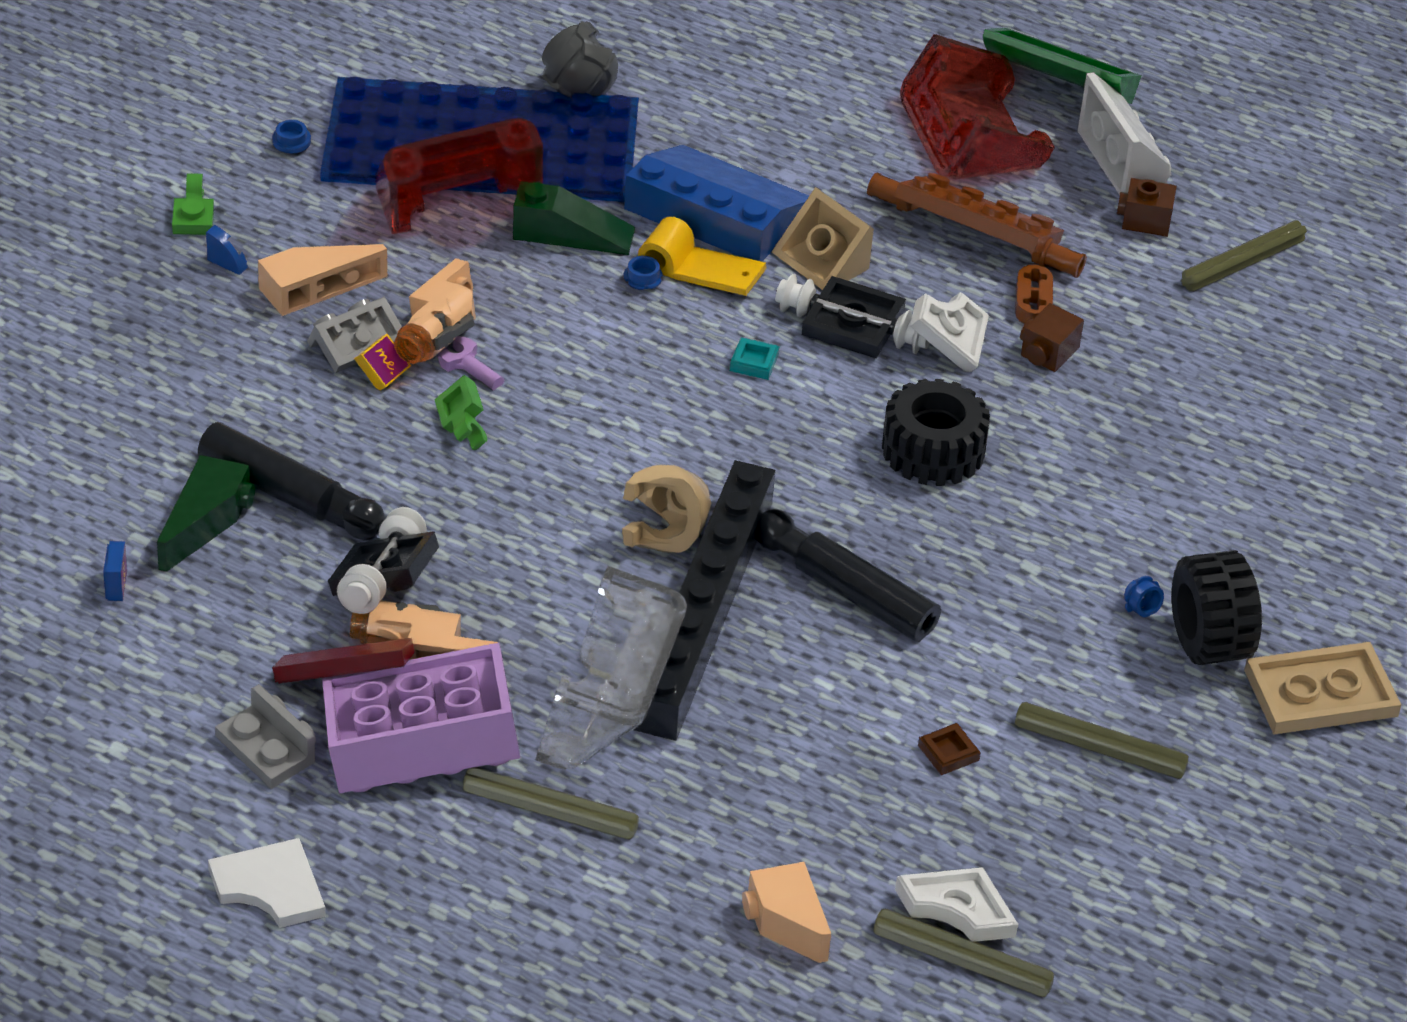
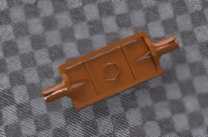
[867,172,1087,278]

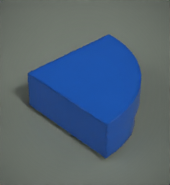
[206,225,248,275]

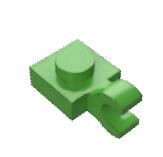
[172,173,214,235]
[434,375,487,450]

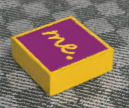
[354,333,411,390]

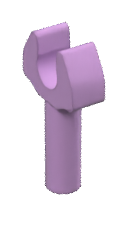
[437,336,504,391]

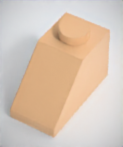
[742,862,831,963]

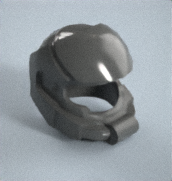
[542,21,618,103]

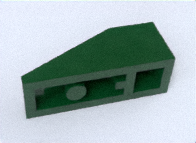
[513,181,635,255]
[157,455,255,572]

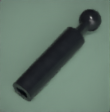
[198,422,385,540]
[756,508,941,642]

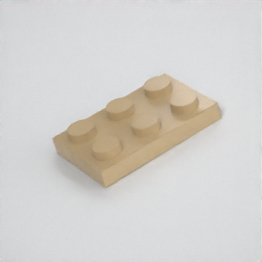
[1244,642,1401,735]

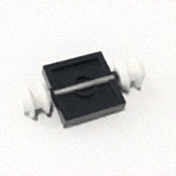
[775,274,930,359]
[328,507,439,614]

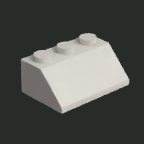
[1078,72,1171,195]

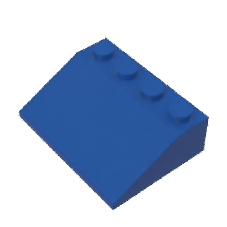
[624,145,809,262]

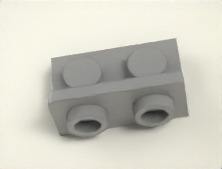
[307,296,408,373]
[215,684,316,789]

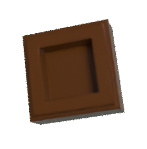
[918,723,981,776]

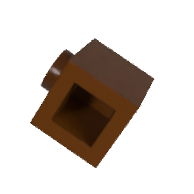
[1116,178,1177,237]
[1020,303,1084,372]

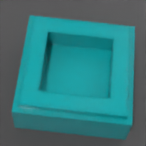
[729,337,780,380]

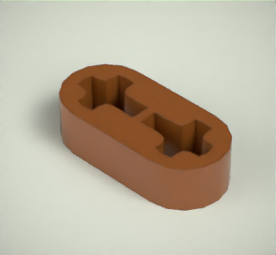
[1015,265,1053,324]

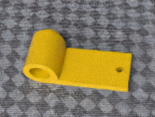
[638,217,767,296]

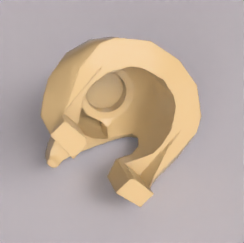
[622,465,711,553]

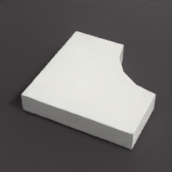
[910,292,989,372]
[208,838,326,928]
[895,867,1018,942]

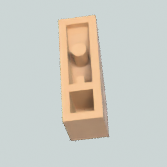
[258,244,387,316]

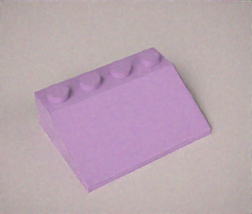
[322,643,521,794]

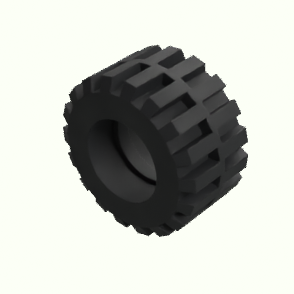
[882,379,990,486]
[1171,550,1262,665]

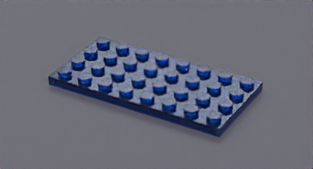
[320,76,639,202]

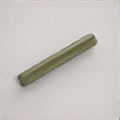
[1180,220,1307,291]
[1015,702,1189,779]
[463,767,639,840]
[874,908,1054,997]

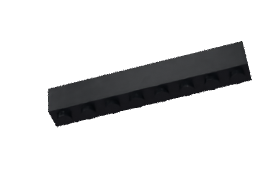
[633,460,776,741]

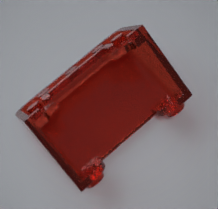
[900,34,1055,180]
[375,118,543,234]

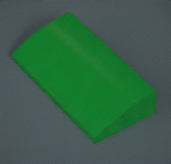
[983,28,1142,104]

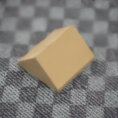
[772,187,874,290]

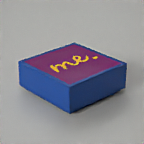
[103,541,127,601]

